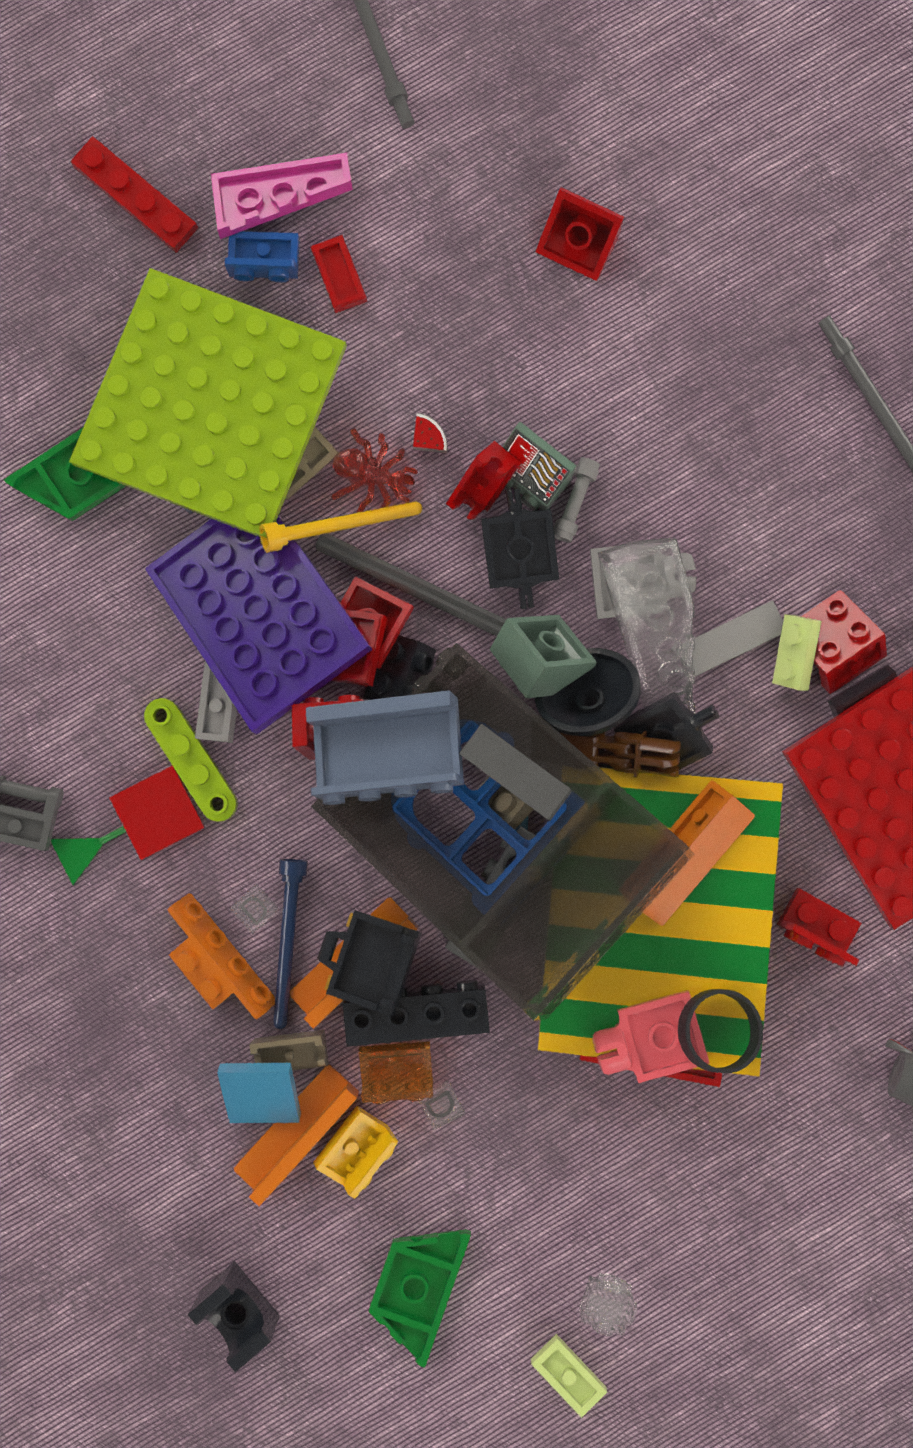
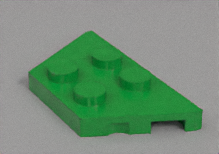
[4,428,126,522]
[368,1229,471,1368]

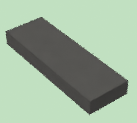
[459,724,572,821]

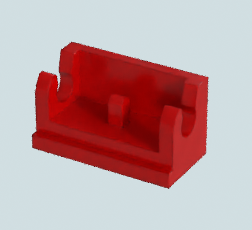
[446,440,522,520]

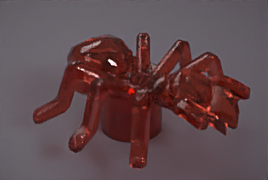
[331,428,418,513]

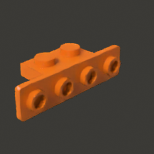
[167,893,275,1020]

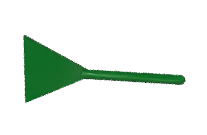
[51,826,126,886]

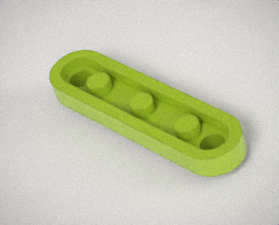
[144,698,238,821]

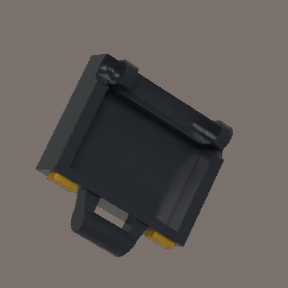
[317,910,422,1016]

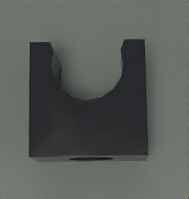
[188,1261,280,1373]

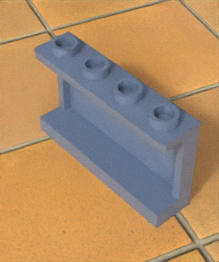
[306,690,464,805]

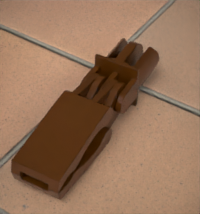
[532,720,681,778]

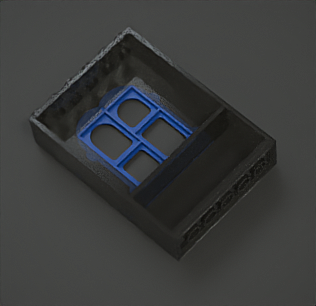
[311,643,695,1021]

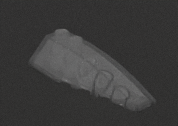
[598,537,695,714]

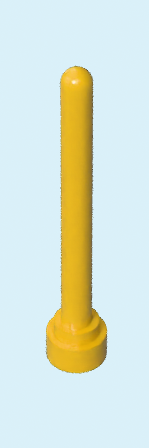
[259,501,422,553]

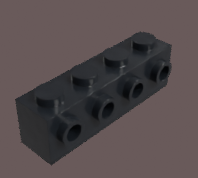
[343,980,490,1047]

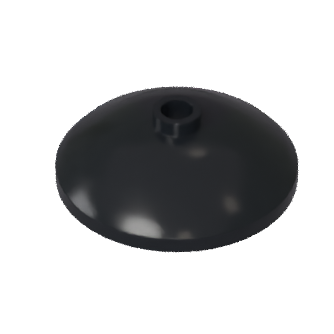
[535,648,641,736]

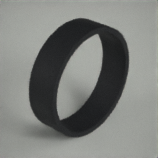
[678,989,763,1073]

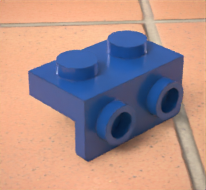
[224,231,300,283]

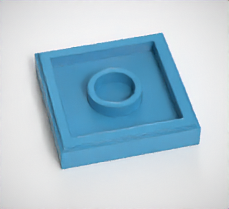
[217,1063,301,1123]

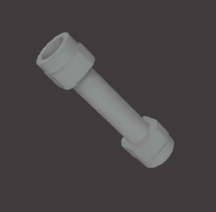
[553,457,600,543]

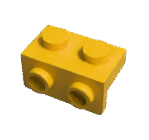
[313,1106,398,1199]

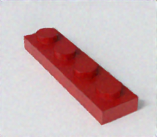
[70,136,198,253]

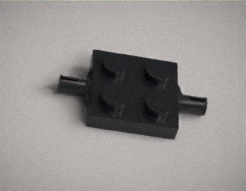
[481,488,559,609]
[610,691,719,770]

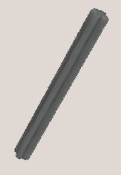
[316,533,506,636]

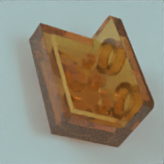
[359,1041,434,1104]

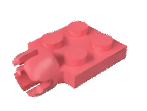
[593,990,710,1083]

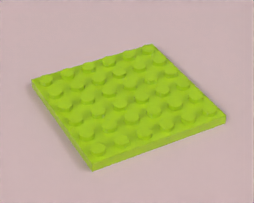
[69,268,347,538]

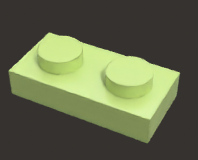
[772,614,821,691]
[531,1334,607,1418]

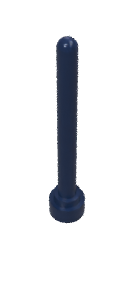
[273,859,308,1029]

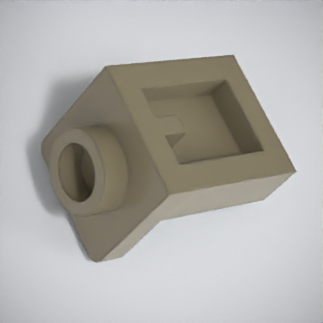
[477,776,533,830]

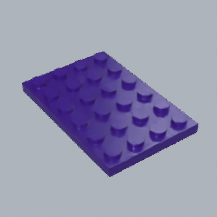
[145,515,373,735]

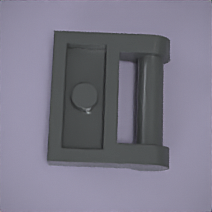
[0,775,64,851]

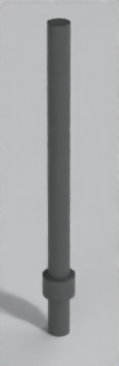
[354,0,414,129]
[818,315,913,472]

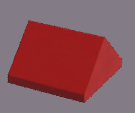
[535,187,625,281]
[340,576,414,669]

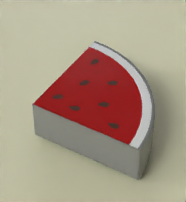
[413,413,448,453]

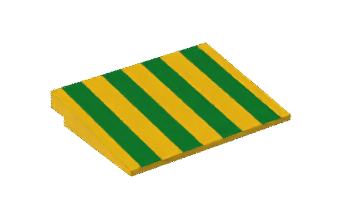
[537,766,783,1077]

